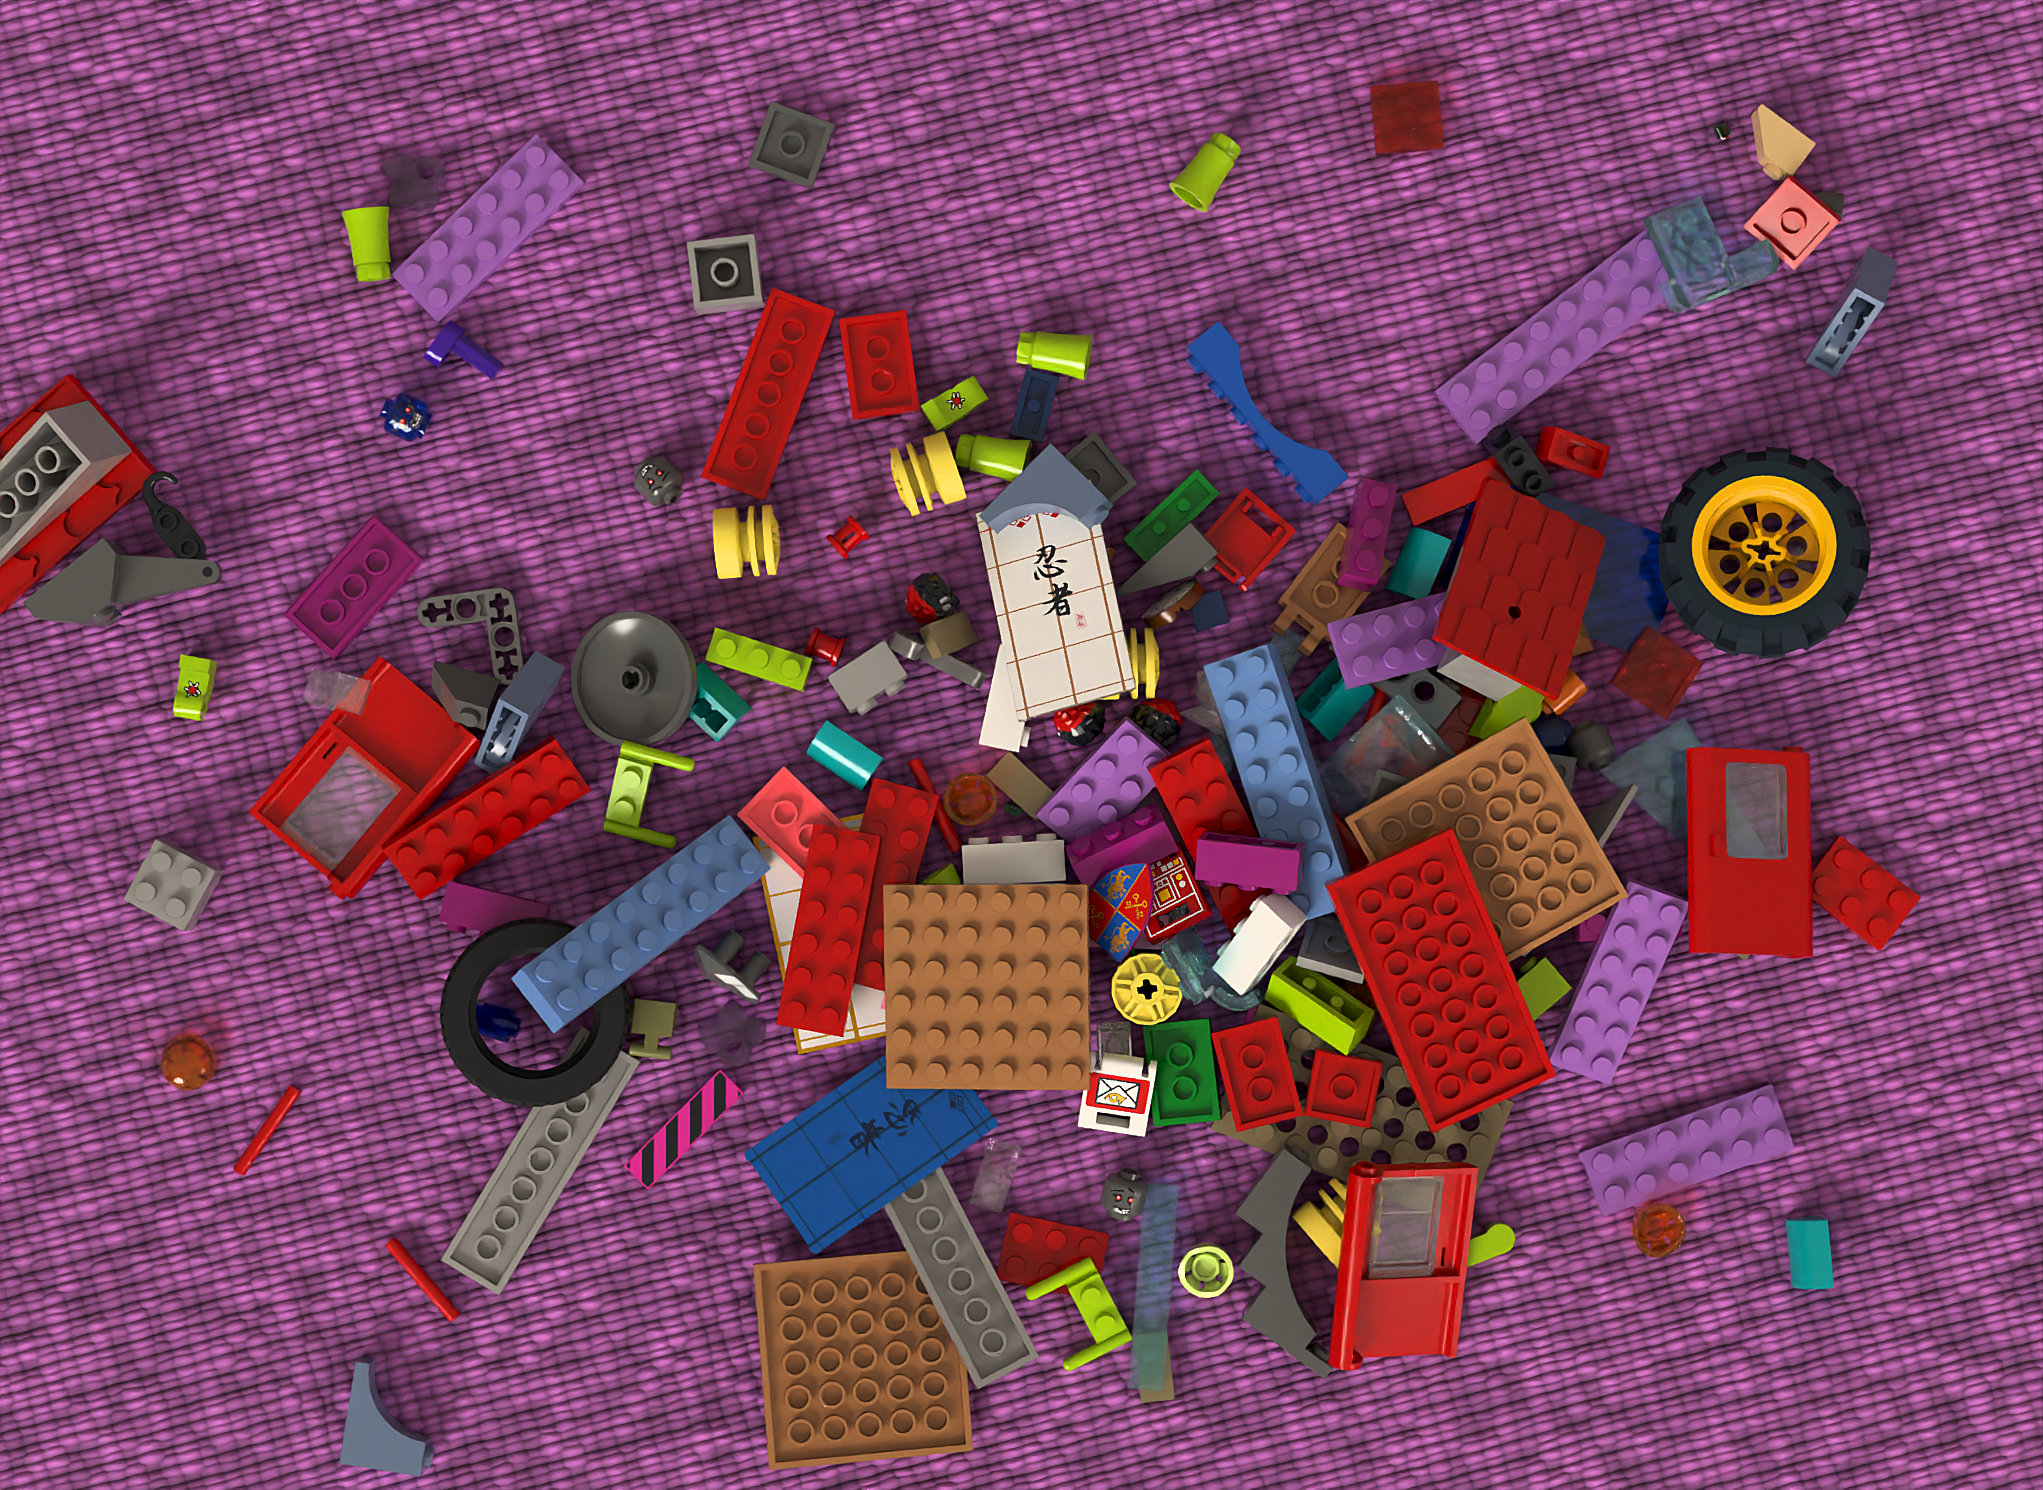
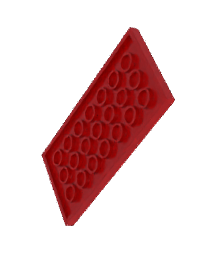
[1324,827,1556,1133]

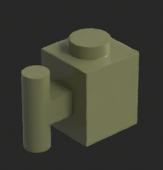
[629,997,679,1060]

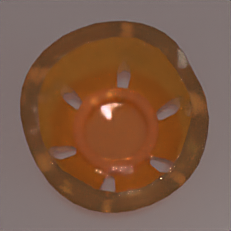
[943,773,998,827]
[160,1035,216,1091]
[1631,1202,1686,1257]

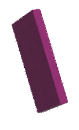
[283,515,426,660]

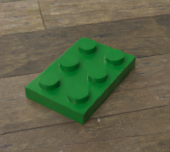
[1142,1018,1223,1127]

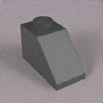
[431,661,501,730]

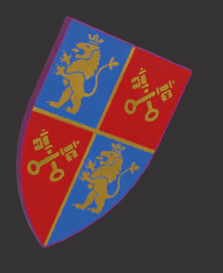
[1089,862,1154,964]

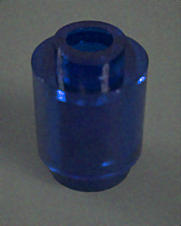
[476,1002,521,1043]

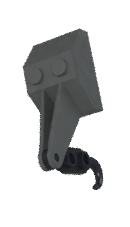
[23,471,223,627]

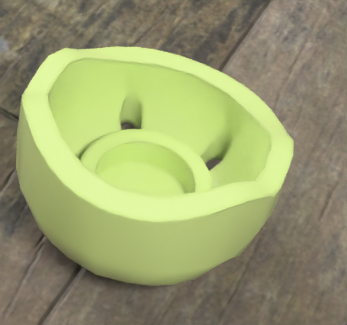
[1178,1243,1234,1298]

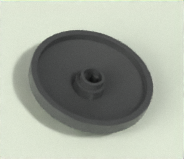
[571,611,697,746]

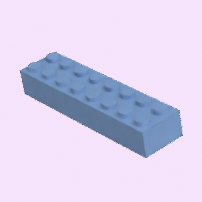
[1203,643,1352,920]
[511,815,771,1034]

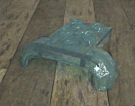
[1643,196,1779,314]
[1160,889,1264,1011]

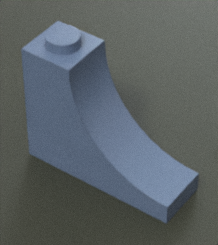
[1805,246,1898,377]
[979,443,1114,534]
[474,651,565,774]
[339,1357,435,1476]

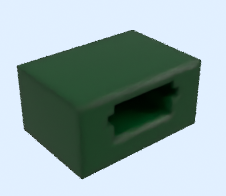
[1004,803,1022,817]

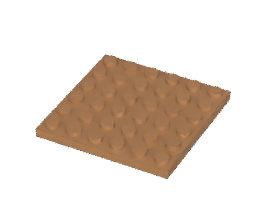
[1345,716,1629,962]
[883,883,1091,1091]
[753,1250,973,1470]

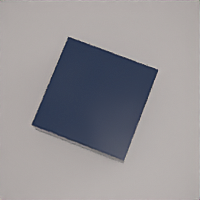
[1190,590,1230,632]

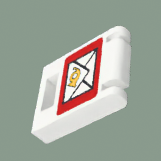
[1078,1051,1157,1137]

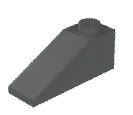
[1115,521,1220,596]

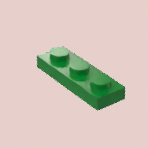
[1123,469,1220,564]

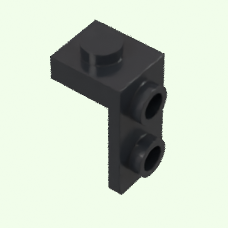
[1481,420,1554,498]

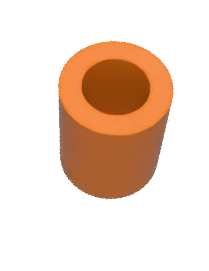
[1541,668,1588,718]

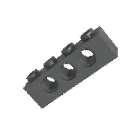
[1328,615,1462,733]

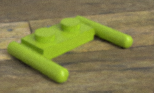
[603,740,695,849]
[1025,1256,1133,1371]

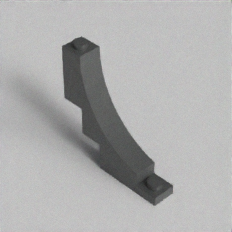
[1235,1142,1333,1379]

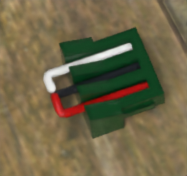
[1714,123,1731,140]

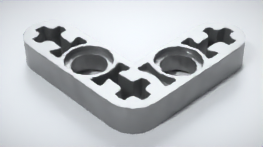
[417,588,525,685]
[888,629,988,689]

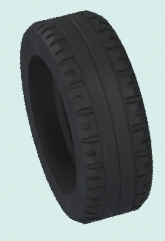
[440,918,629,1107]

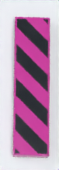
[624,1069,745,1190]

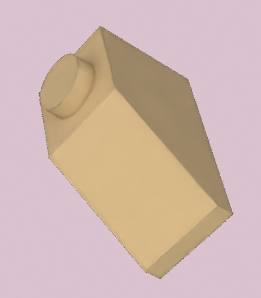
[1751,104,1816,181]

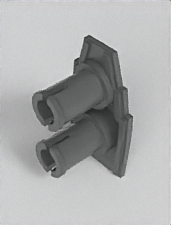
[693,929,772,1004]

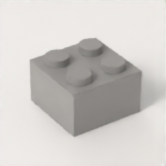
[687,234,765,315]
[827,640,909,715]
[123,839,224,931]

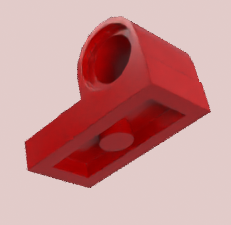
[1534,426,1610,479]

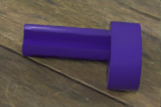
[424,320,504,380]

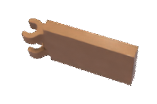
[1270,522,1392,657]

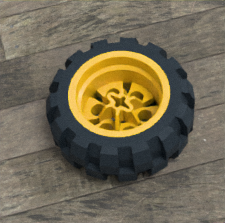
[1657,446,1871,659]

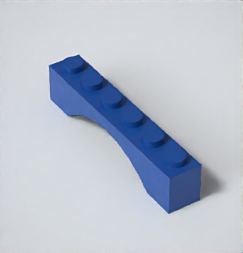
[1186,321,1349,506]

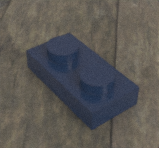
[1009,369,1059,444]

